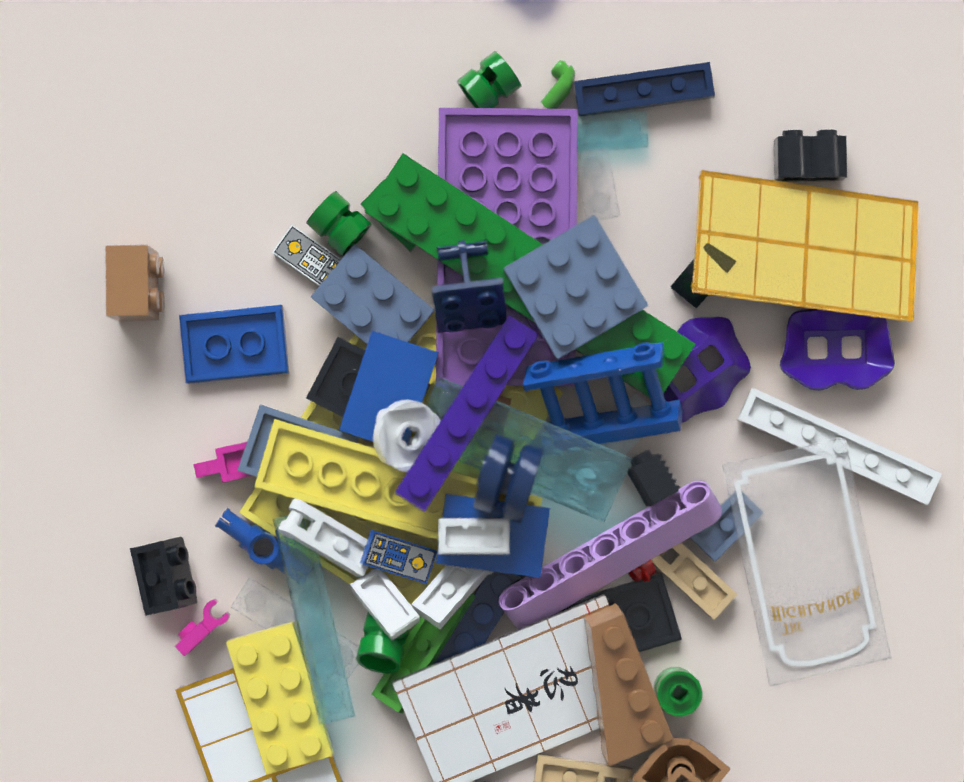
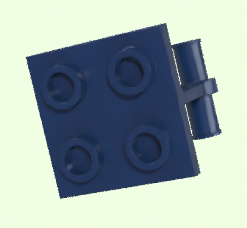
[432,240,507,333]

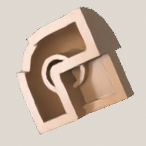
[632,738,731,782]

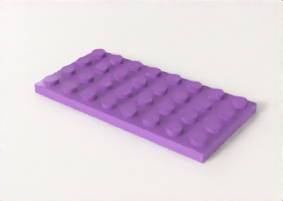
[436,108,578,387]

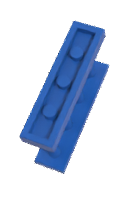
[523,342,683,453]

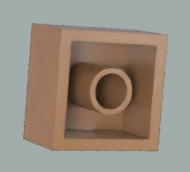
[105,245,165,321]

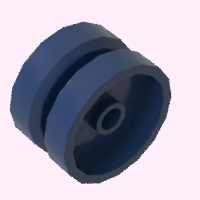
[473,434,544,523]

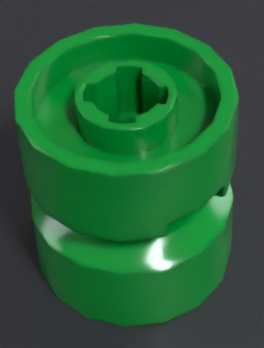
[457,51,522,108]
[306,191,372,256]
[356,612,409,674]
[653,667,702,717]

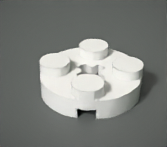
[373,400,441,472]

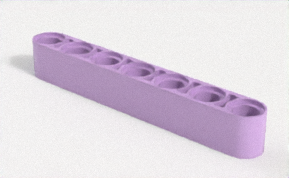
[498,481,722,630]

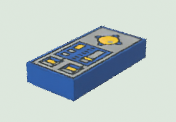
[360,530,437,584]

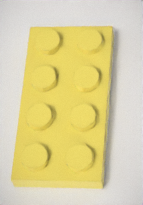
[226,621,334,775]

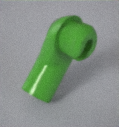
[541,60,575,109]

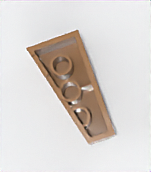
[584,603,673,766]

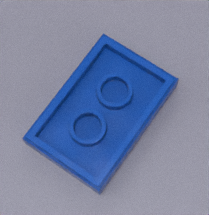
[179,305,289,384]
[339,331,439,445]
[436,493,550,578]

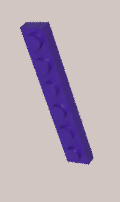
[395,315,539,513]

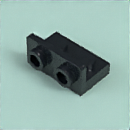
[130,537,197,616]

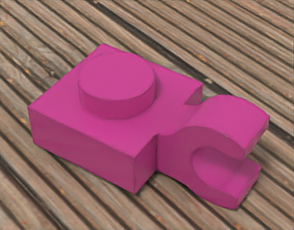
[193,442,252,483]
[175,599,231,656]

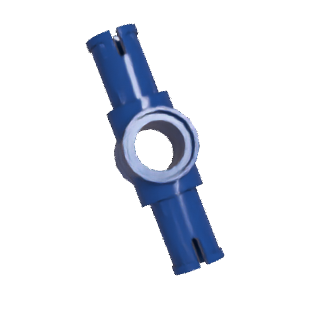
[215,508,312,585]

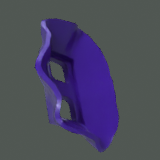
[780,309,895,391]
[663,317,751,423]

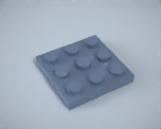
[503,214,649,360]

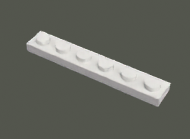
[737,388,942,505]

